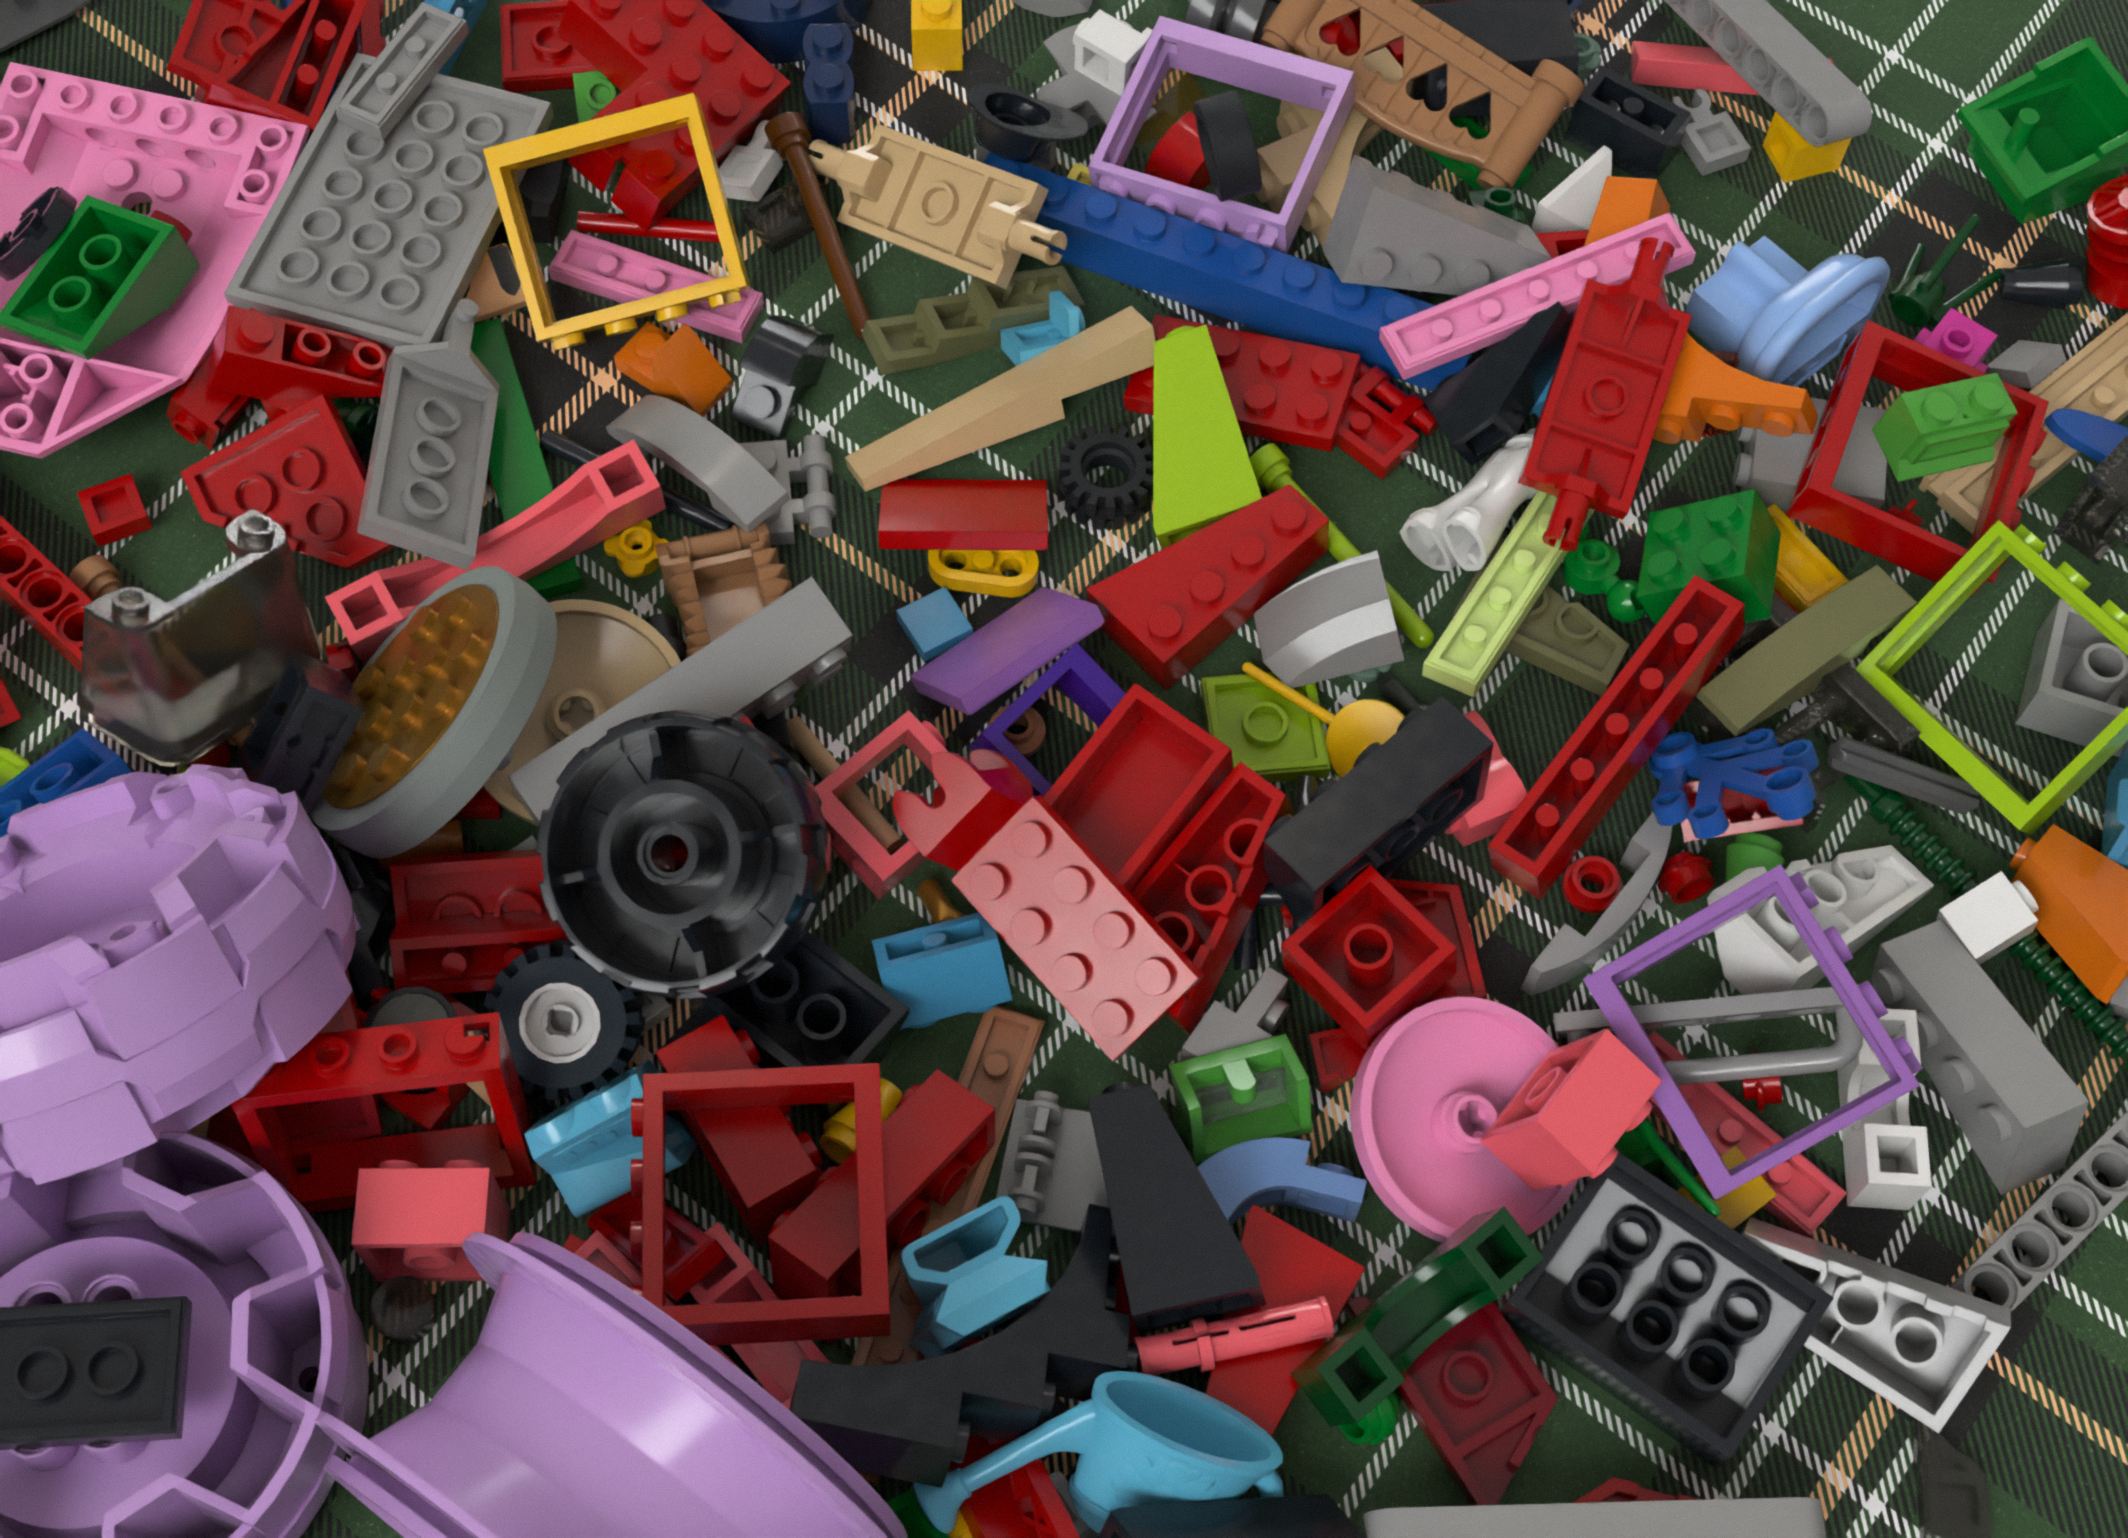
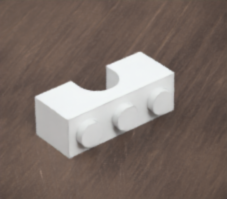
[1835,1008,1932,1210]

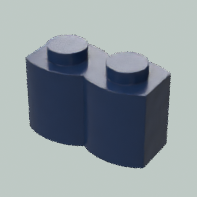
[803,23,857,144]

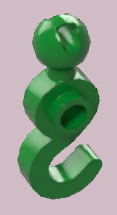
[1562,522,1647,623]

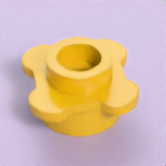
[604,519,669,578]

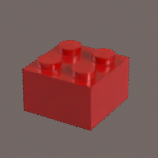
[1281,865,1457,1051]

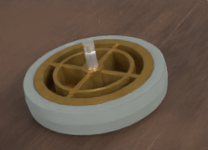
[310,566,557,859]

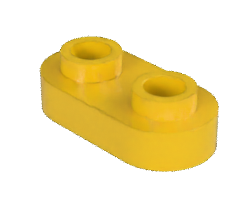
[928,550,1039,598]

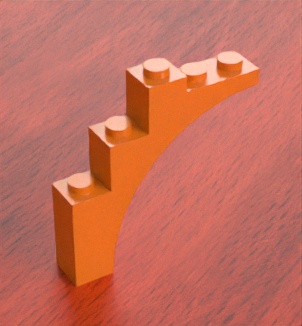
[1584,176,1818,444]

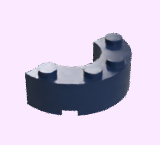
[701,0,870,64]

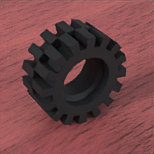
[1058,424,1153,530]

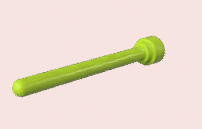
[1250,443,1434,648]

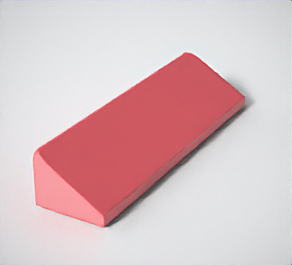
[1631,41,1834,95]

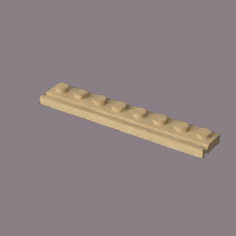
[1918,312,2128,535]

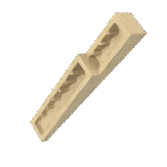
[845,305,1156,492]

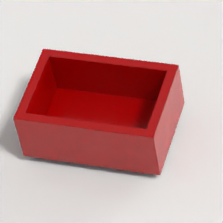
[1043,683,1234,893]

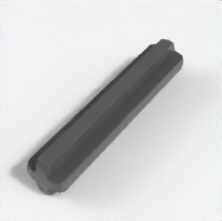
[1827,736,1980,815]

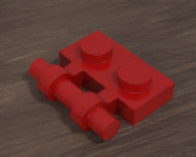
[1334,361,1439,480]

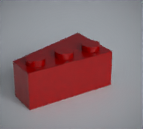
[206,0,368,144]

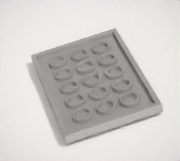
[224,53,554,350]

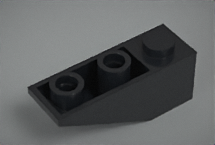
[1422,301,1572,466]

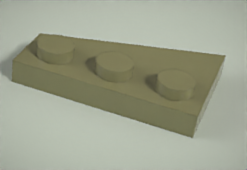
[1451,537,1630,697]

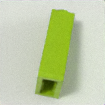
[1153,324,1262,549]

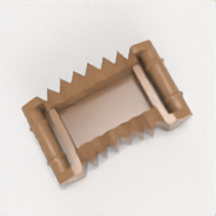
[655,521,809,689]

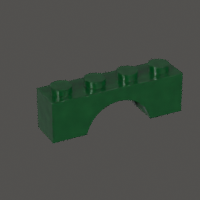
[1290,1206,1544,1426]

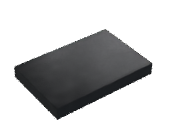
[0,1296,192,1450]

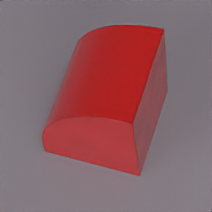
[1144,111,1211,190]

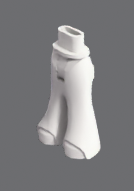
[1399,428,1538,571]

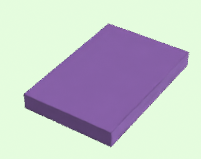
[909,587,1105,715]

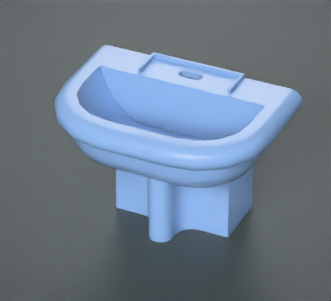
[1685,235,1891,387]

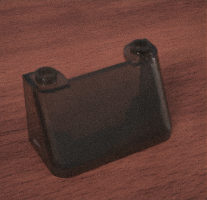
[79,508,322,767]

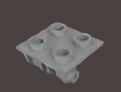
[996,1091,1115,1235]

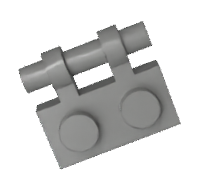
[737,434,837,545]

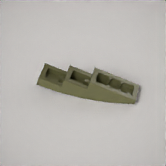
[862,266,1085,375]
[1696,565,1917,737]

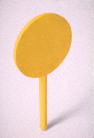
[1242,662,1405,778]

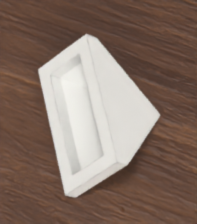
[1531,145,1612,233]

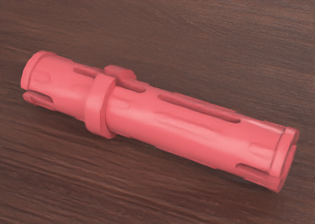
[1134,1296,1334,1376]

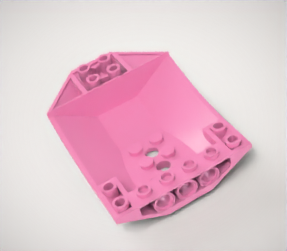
[0,62,310,459]

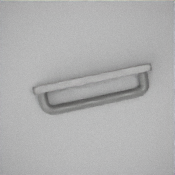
[1553,984,1863,1085]

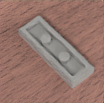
[335,2,469,140]

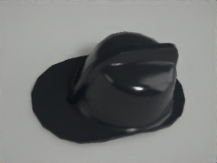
[967,83,1089,163]

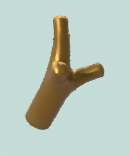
[917,879,966,924]

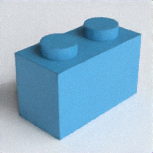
[872,912,1013,1030]

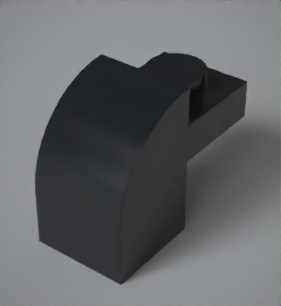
[730,315,834,437]

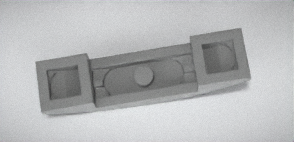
[606,395,790,533]
[1521,812,1672,996]

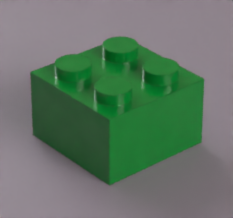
[1636,489,1781,626]

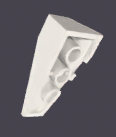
[1707,845,1934,995]

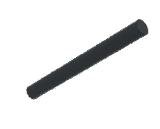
[540,429,737,532]

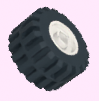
[482,939,646,1100]

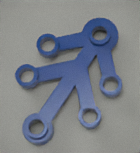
[1648,728,1819,839]

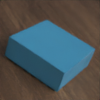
[896,587,973,662]

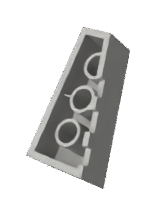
[1323,154,1551,296]
[1871,919,2089,1195]
[1740,1217,2011,1434]

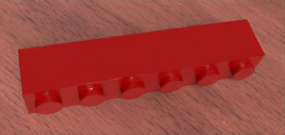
[1488,575,1745,901]

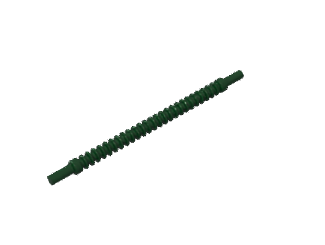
[1834,769,2128,1072]

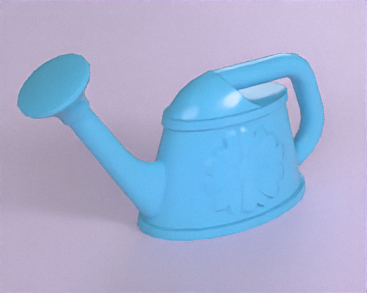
[912,1371,1284,1534]

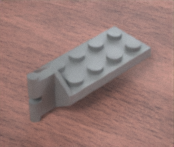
[357,298,500,570]

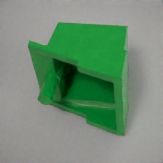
[1956,36,2128,225]

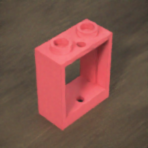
[815,710,948,900]

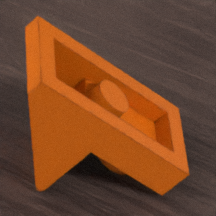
[614,321,733,417]

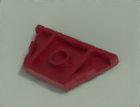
[1344,1296,1558,1506]

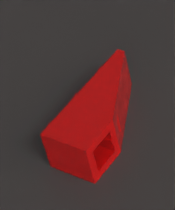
[209,305,393,400]

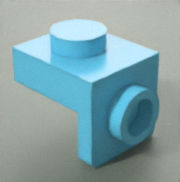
[1000,290,1085,366]

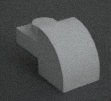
[1180,966,1290,1061]

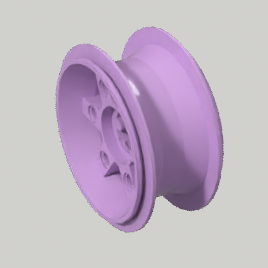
[315,1232,908,1538]

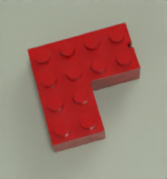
[557,0,791,232]

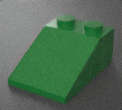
[0,195,200,360]

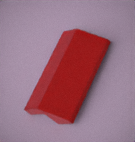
[389,849,569,994]

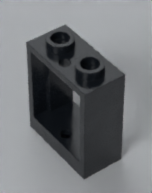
[239,649,365,815]

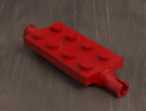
[1518,237,1692,552]

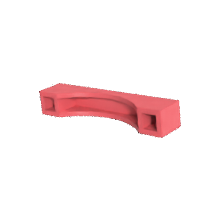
[325,439,666,664]

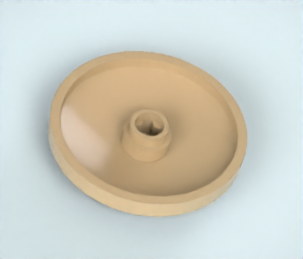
[483,599,681,825]

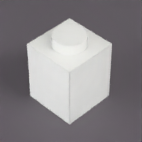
[1936,871,2039,965]

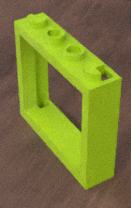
[1850,520,2128,835]

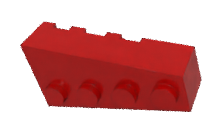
[1086,484,1329,691]
[1130,762,1296,1035]
[768,1069,995,1346]

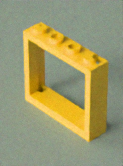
[483,93,751,350]

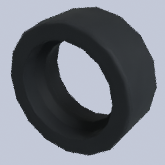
[1194,90,1262,202]

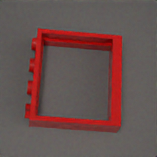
[1786,320,2049,598]
[231,1012,537,1213]
[630,1063,890,1346]

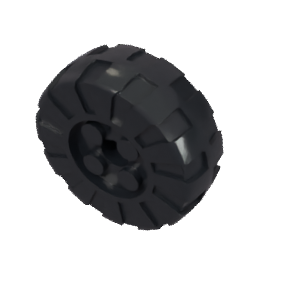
[536,710,832,999]

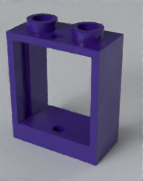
[968,642,1126,797]

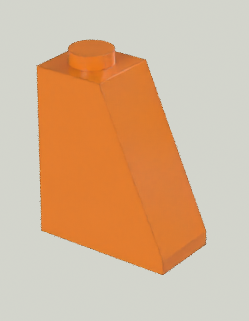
[2009,824,2128,1004]

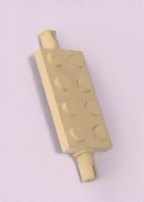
[807,124,1067,290]

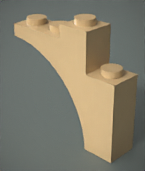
[1254,47,1413,265]

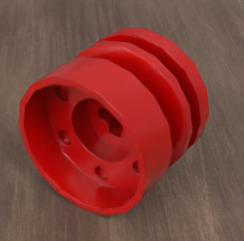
[2086,174,2128,309]

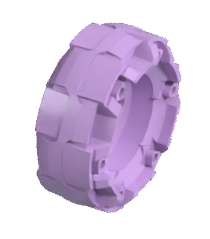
[0,764,361,1185]
[0,1132,369,1538]

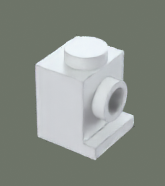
[1073,9,1152,96]

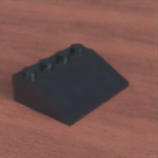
[1501,1152,1834,1469]

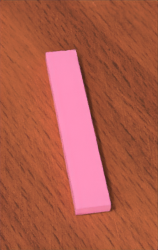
[1379,212,1696,380]

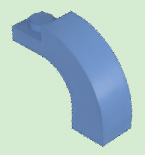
[1197,1137,1367,1227]

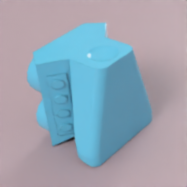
[524,1060,698,1218]
[899,1196,1051,1359]

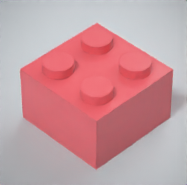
[1480,1029,1662,1192]
[351,1160,510,1282]

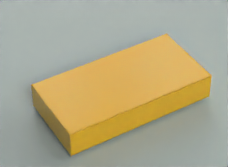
[1767,504,1849,614]

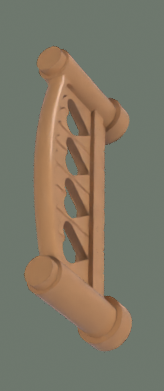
[1260,0,1585,190]

